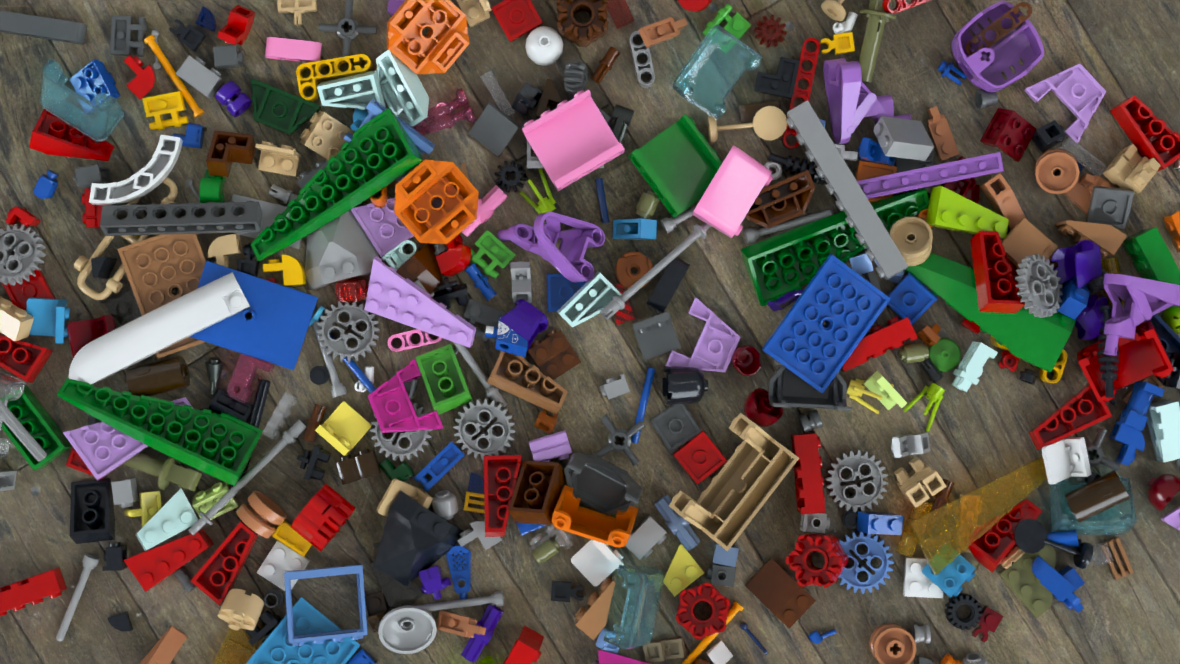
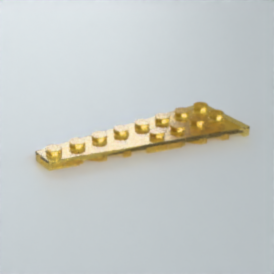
[909,457,1048,575]

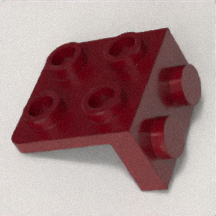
[67,314,116,358]

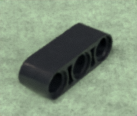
[646,257,690,313]

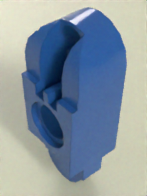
[1032,555,1081,606]

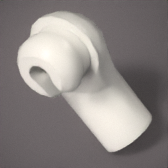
[833,12,858,34]
[354,366,374,392]

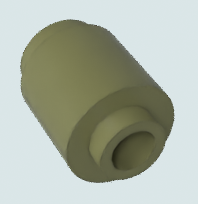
[635,190,660,219]
[899,342,929,364]
[531,536,560,564]

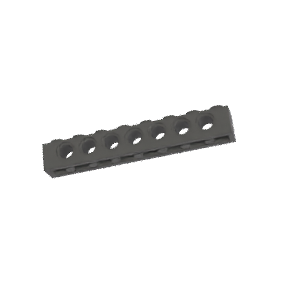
[100,201,262,236]

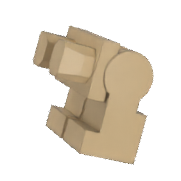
[1102,144,1160,193]
[894,457,947,508]

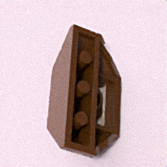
[745,170,815,229]
[397,243,442,294]

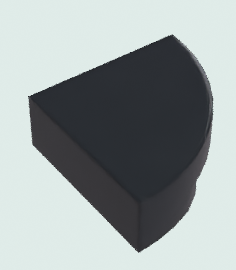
[107,611,133,631]

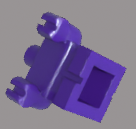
[419,566,451,600]

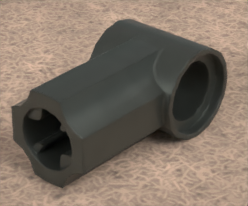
[610,104,635,143]

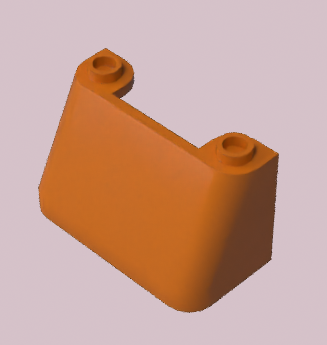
[552,485,639,548]

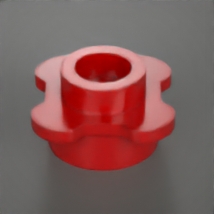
[998,350,1020,372]

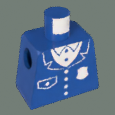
[485,316,528,357]

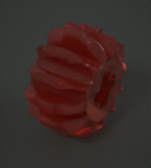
[754,15,787,48]
[335,279,368,302]

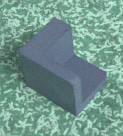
[712,542,739,568]

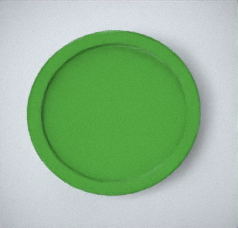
[928,338,961,372]

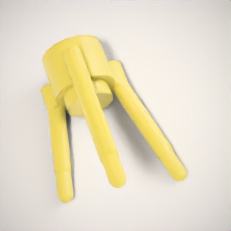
[846,378,894,414]

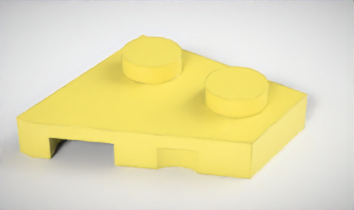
[662,543,704,597]

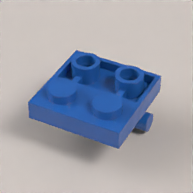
[69,60,120,113]

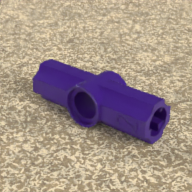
[461,604,504,663]

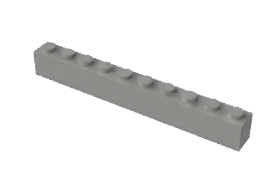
[786,100,908,280]

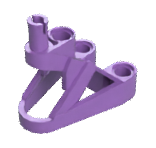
[823,58,911,145]
[497,212,605,283]
[1103,274,1180,356]

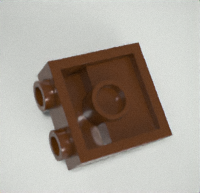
[528,329,581,380]

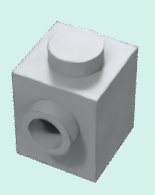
[111,478,139,508]

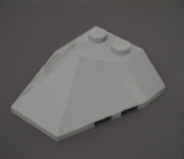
[305,210,380,290]

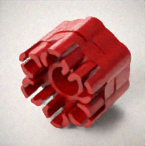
[291,484,356,552]
[786,533,848,588]
[676,583,730,639]

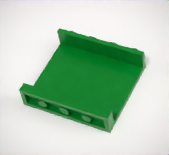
[628,114,722,218]

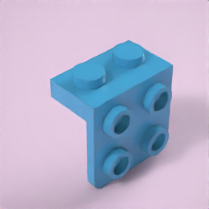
[26,297,70,344]
[922,544,976,597]

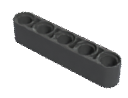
[0,10,87,45]

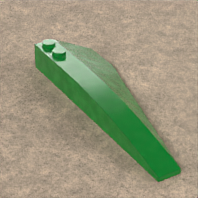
[250,108,423,261]
[740,188,929,307]
[904,253,1077,372]
[57,378,263,486]

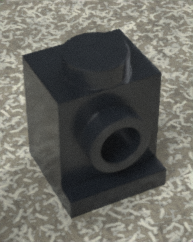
[512,82,543,115]
[1032,120,1066,154]
[102,542,127,571]

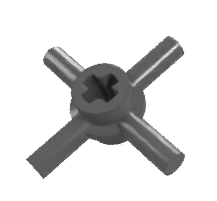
[319,0,377,57]
[594,414,646,466]
[1076,428,1120,483]

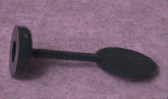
[1014,519,1093,569]

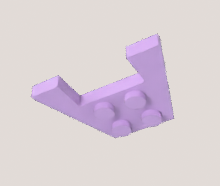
[1024,64,1106,145]
[665,298,741,372]

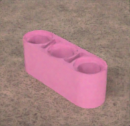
[265,37,322,63]
[388,329,443,352]

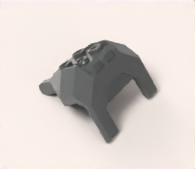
[768,365,852,411]
[564,453,643,515]

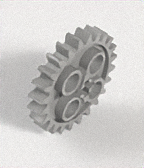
[0,224,46,286]
[1015,254,1063,318]
[317,300,380,363]
[453,397,516,460]
[370,400,433,462]
[825,450,888,512]

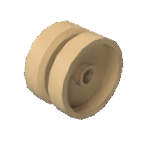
[890,217,933,266]

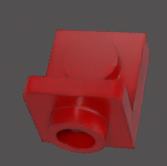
[5,206,41,227]

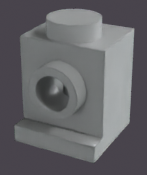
[600,373,630,400]
[800,513,830,533]

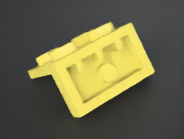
[315,401,372,456]

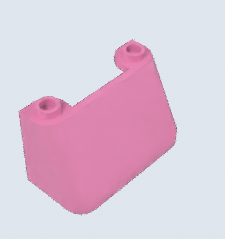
[692,145,773,238]

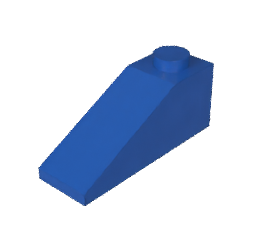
[1057,276,1089,320]

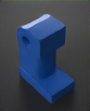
[1120,381,1165,431]

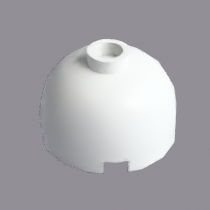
[525,26,563,66]

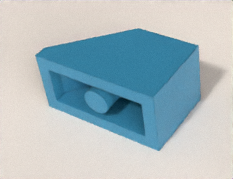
[613,218,657,240]

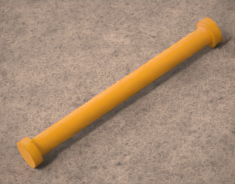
[144,35,205,118]
[682,600,744,664]

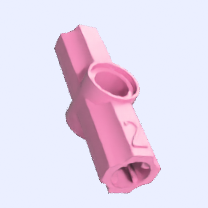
[462,185,508,237]

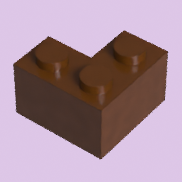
[206,130,256,177]

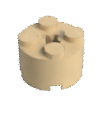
[218,589,264,631]

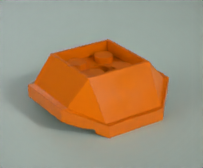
[387,0,470,74]
[394,159,479,245]

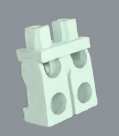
[951,341,998,392]

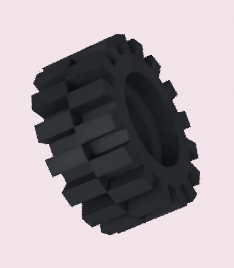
[945,593,982,630]

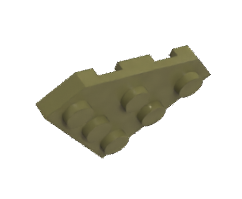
[998,544,1056,618]

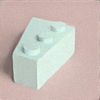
[317,70,386,110]
[557,271,622,327]
[1145,400,1180,463]
[136,488,198,551]

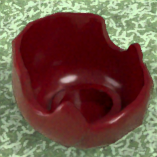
[732,345,762,376]

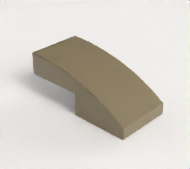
[643,637,686,663]

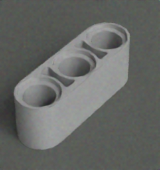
[629,31,655,88]

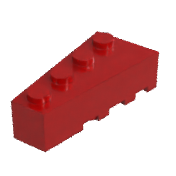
[1110,95,1180,172]
[970,231,1025,313]
[841,316,918,372]
[0,335,53,383]
[1028,383,1112,450]
[791,433,825,514]
[191,521,259,606]
[123,529,214,592]
[0,567,67,616]
[503,625,544,664]

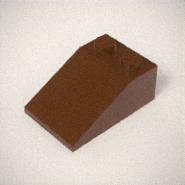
[745,558,816,629]

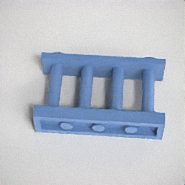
[343,99,435,182]

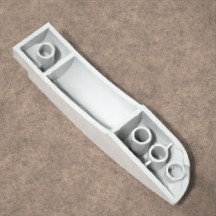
[69,272,250,385]

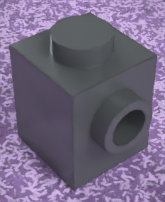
[213,45,244,69]
[707,562,736,587]

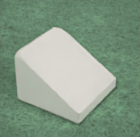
[706,640,733,664]

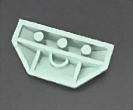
[376,50,429,127]

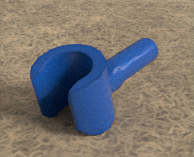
[808,629,836,644]

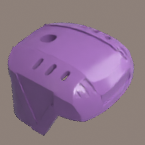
[951,1,1044,92]

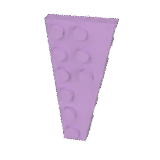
[364,256,476,348]

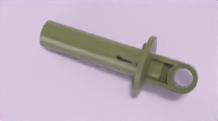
[858,0,897,83]
[123,452,202,492]

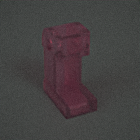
[227,353,275,403]

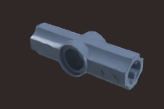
[654,494,701,551]

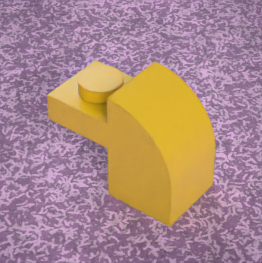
[263,255,307,286]

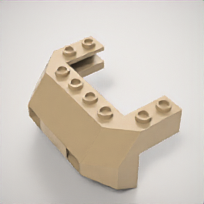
[669,413,799,552]

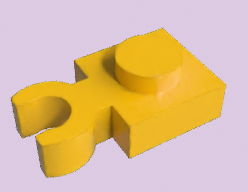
[820,32,855,55]

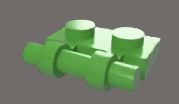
[702,4,751,55]
[470,230,516,279]

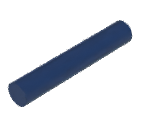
[595,178,609,223]

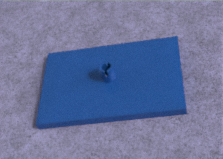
[761,254,891,394]
[190,261,319,370]

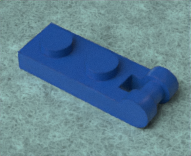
[414,441,465,492]

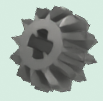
[564,61,588,94]

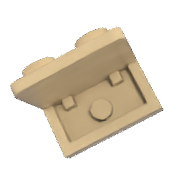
[300,110,354,160]
[376,479,433,517]

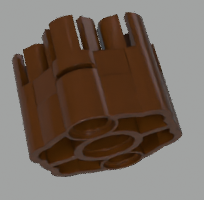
[557,0,608,47]

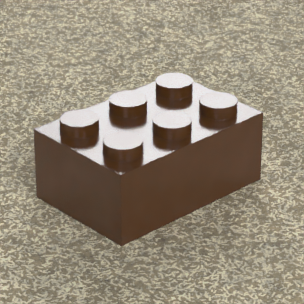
[508,461,565,525]

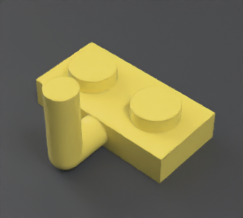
[124,490,162,527]

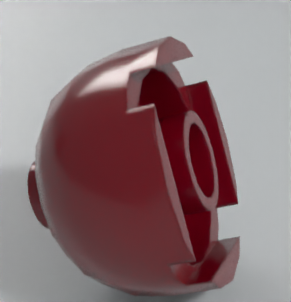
[744,388,783,427]
[1147,474,1180,512]

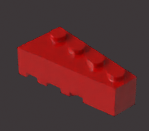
[483,455,522,537]

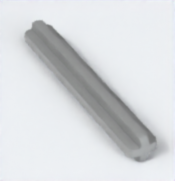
[0,399,47,461]

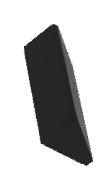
[91,257,117,279]
[209,388,253,422]

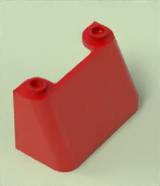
[1077,321,1174,402]

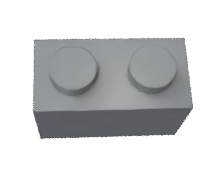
[176,55,224,99]
[625,514,667,560]

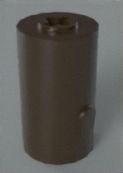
[126,356,190,397]
[1065,470,1130,523]

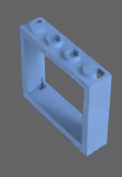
[284,564,368,646]

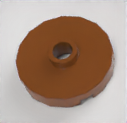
[615,251,653,289]

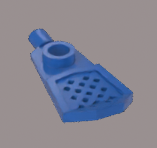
[446,545,471,600]

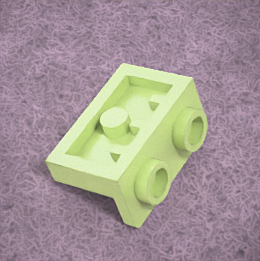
[864,370,907,410]
[192,482,238,520]

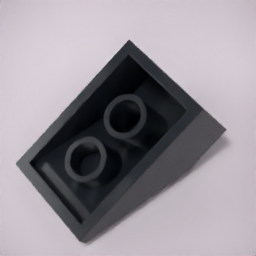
[69,478,115,544]

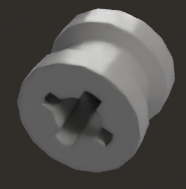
[911,624,931,644]

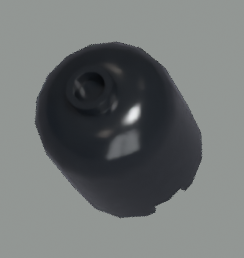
[662,366,708,404]

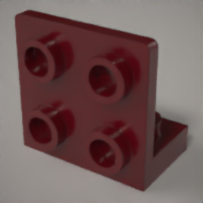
[980,108,1036,162]

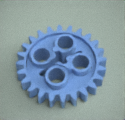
[839,531,894,594]

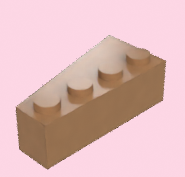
[487,351,568,414]

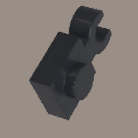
[169,19,206,52]
[551,580,584,602]

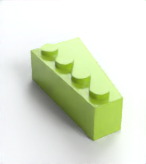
[926,186,1009,239]

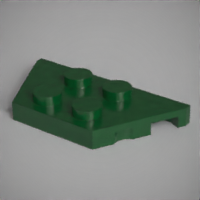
[251,78,321,135]

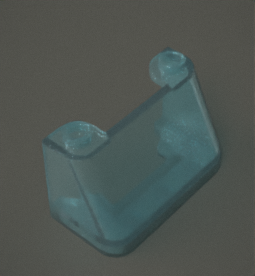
[673,25,762,120]
[40,58,125,141]
[1050,476,1137,535]
[604,565,664,649]

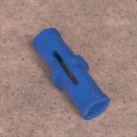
[465,263,497,301]

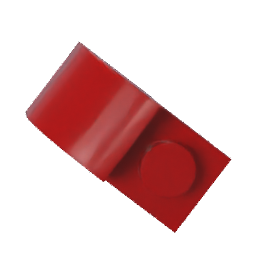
[217,5,255,45]
[124,54,156,100]
[436,234,471,277]

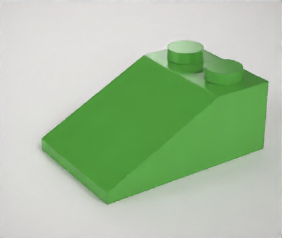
[415,344,473,415]

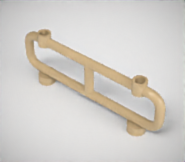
[74,177,178,300]

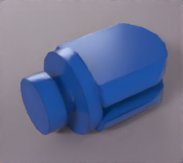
[937,60,967,86]
[34,170,58,199]

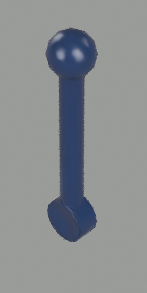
[740,622,769,655]

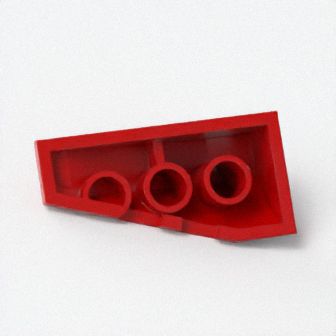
[29,108,115,161]
[965,499,1043,573]

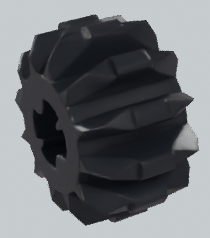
[495,160,527,193]

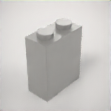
[873,116,934,161]

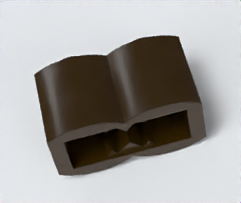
[336,449,381,485]

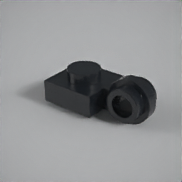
[237,243,259,277]

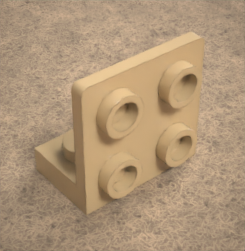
[456,0,491,28]
[255,141,301,177]

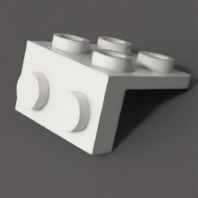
[1042,437,1092,484]
[571,539,624,586]

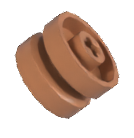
[1034,148,1080,194]
[236,490,287,538]
[869,623,916,664]

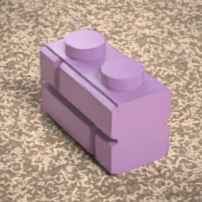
[529,430,572,462]

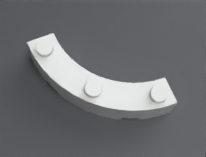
[89,135,183,206]

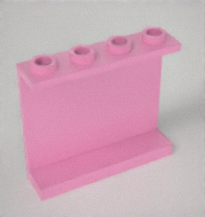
[522,90,625,191]

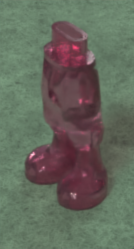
[412,88,476,136]

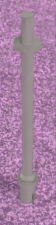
[600,223,712,320]
[414,279,508,408]
[188,419,307,535]

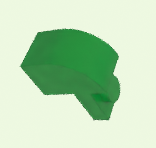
[199,169,226,203]

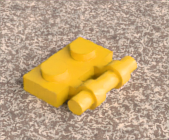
[142,91,189,131]

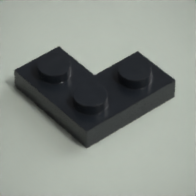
[754,57,800,99]

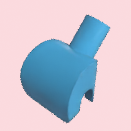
[350,108,369,131]

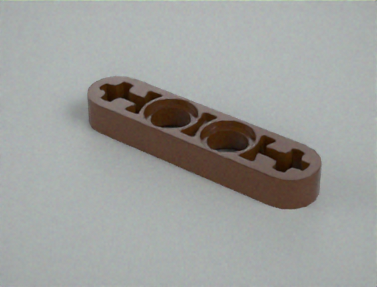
[965,2,1033,56]

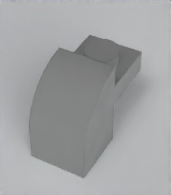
[510,261,532,304]
[891,432,931,458]
[457,519,503,550]

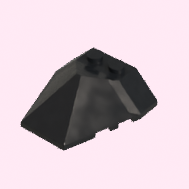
[373,491,463,586]

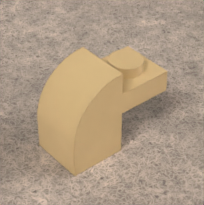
[208,234,243,268]

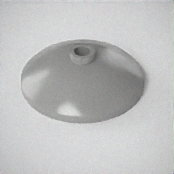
[378,605,437,654]

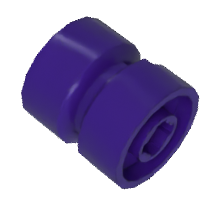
[215,81,252,117]

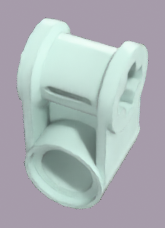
[381,240,419,270]

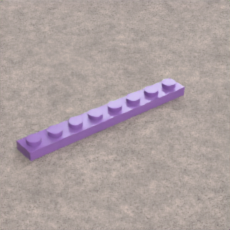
[857,152,1004,199]

